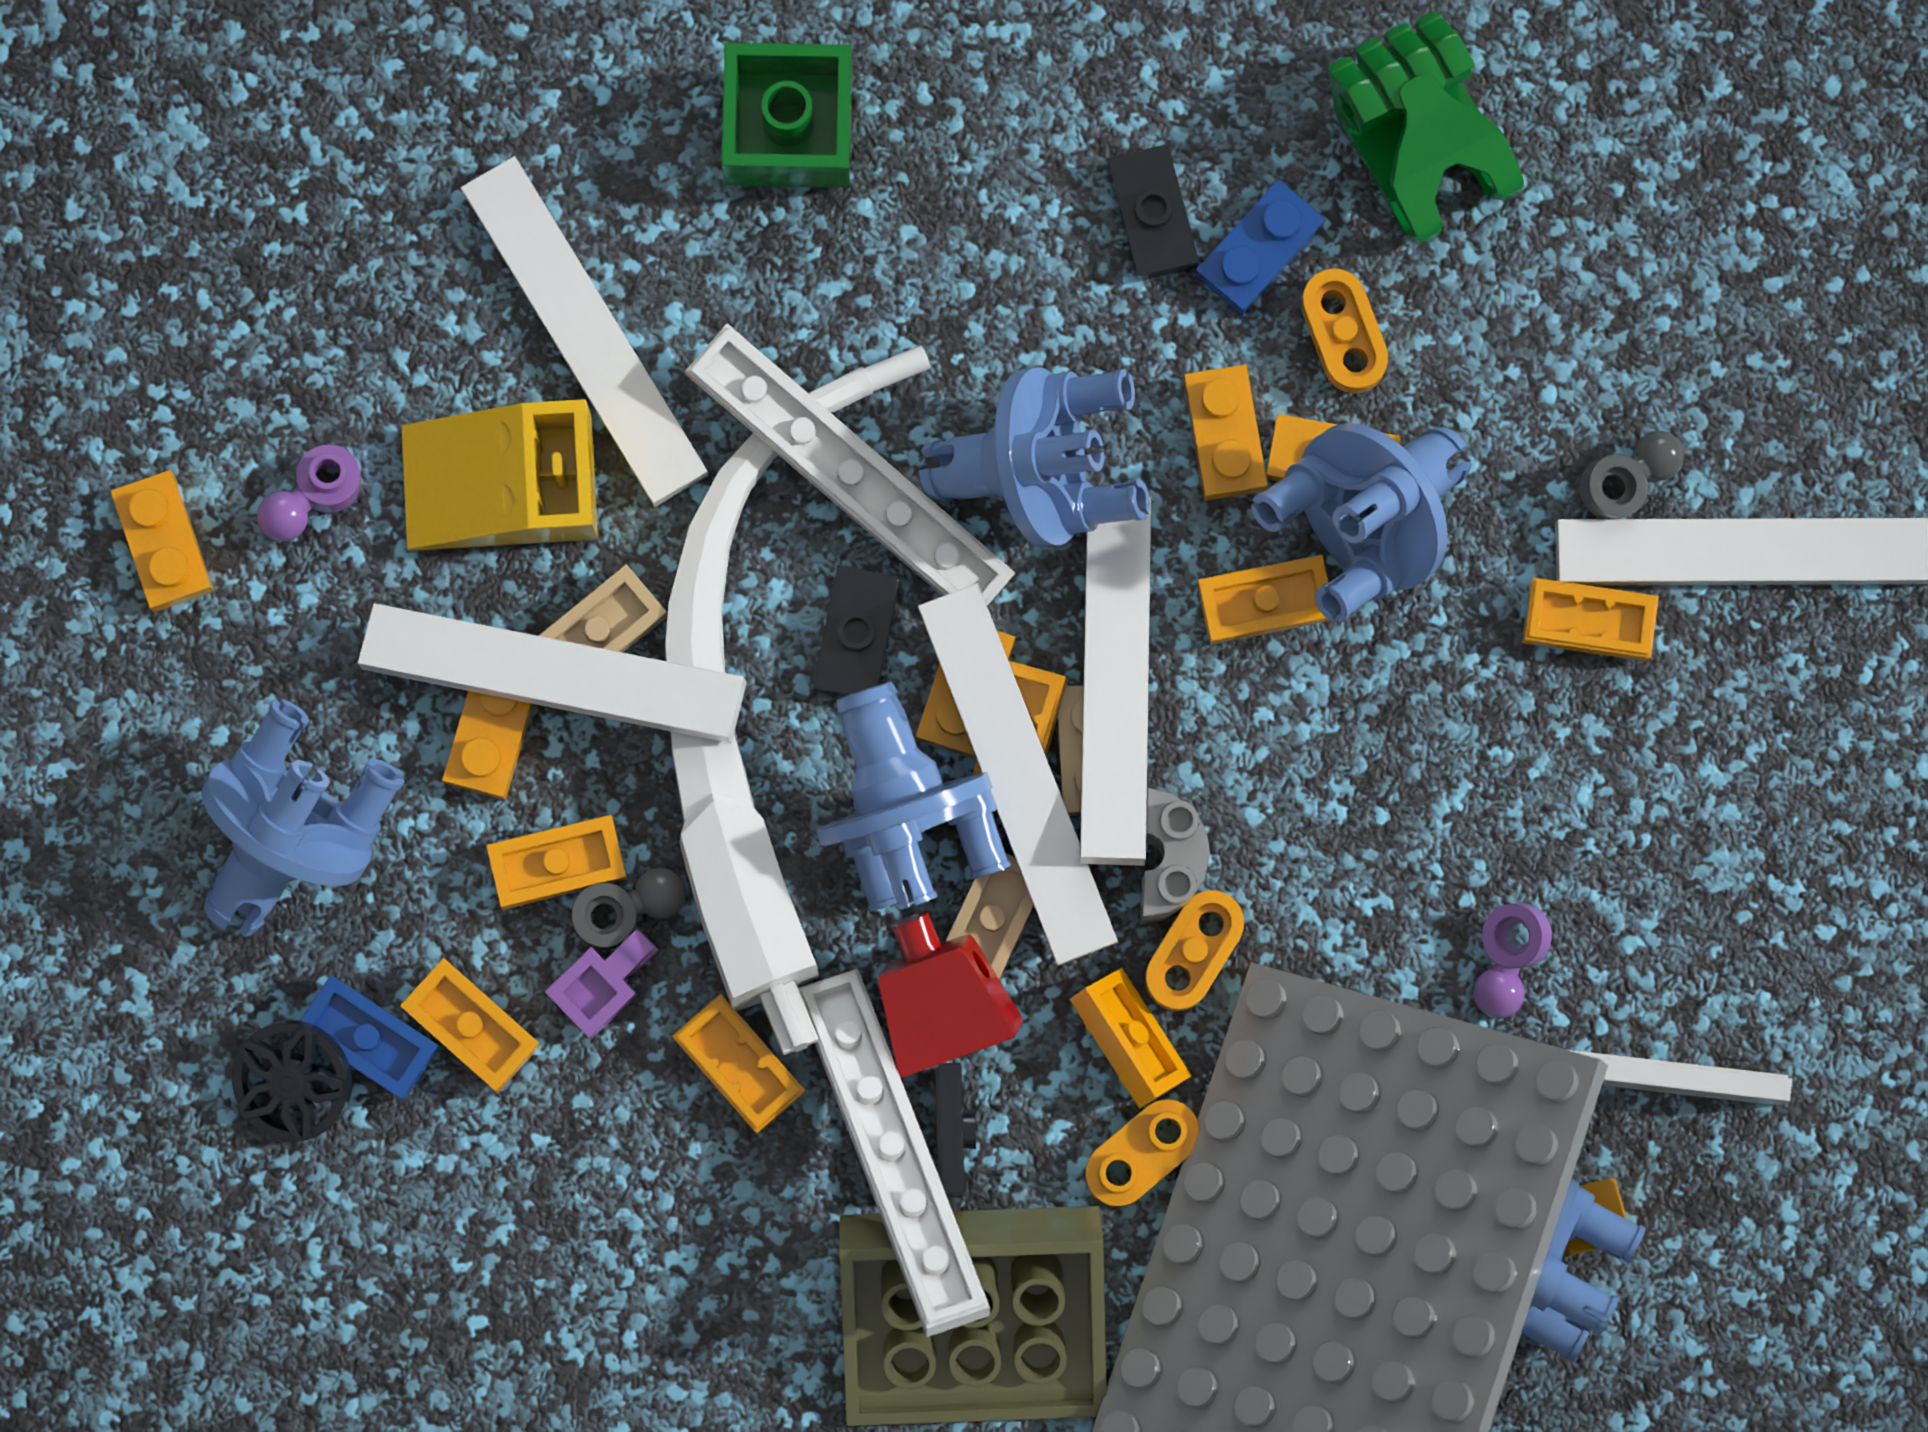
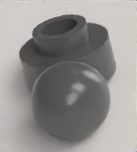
[1579,430,1685,519]
[571,868,686,950]

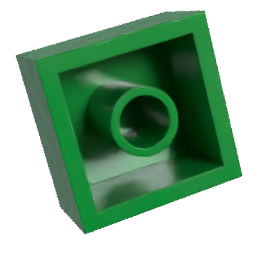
[722,43,852,188]

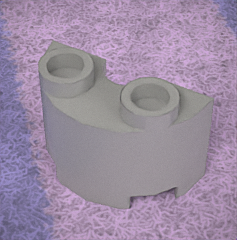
[1139,788,1210,925]

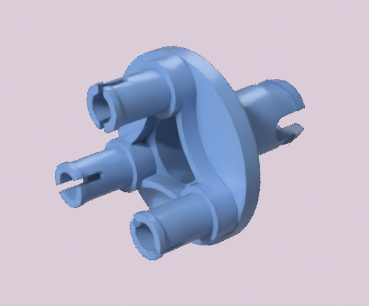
[919,367,1150,547]
[1251,423,1472,623]
[815,681,1011,911]
[201,699,404,937]
[1520,1178,1646,1362]

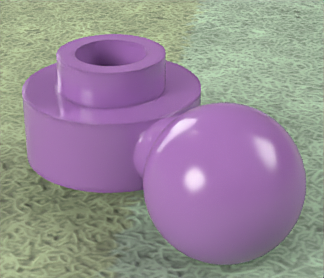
[257,445,361,542]
[1473,903,1552,1019]

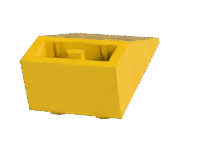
[401,399,598,551]

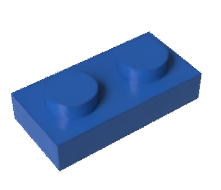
[1195,179,1326,316]
[300,975,440,1101]

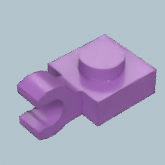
[545,929,659,1039]

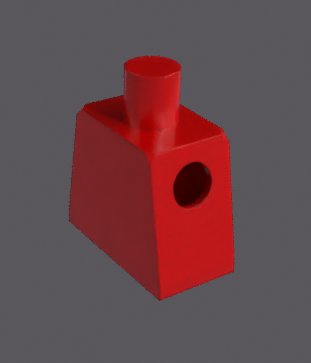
[878,911,1023,1078]

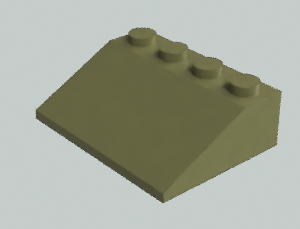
[839,1206,1106,1426]

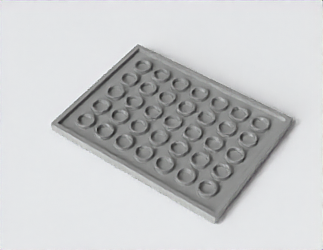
[1092,962,1608,1432]

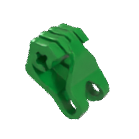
[1327,11,1524,246]

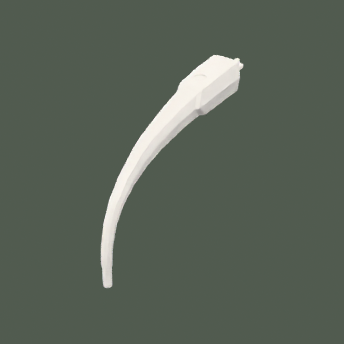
[665,345,931,1055]

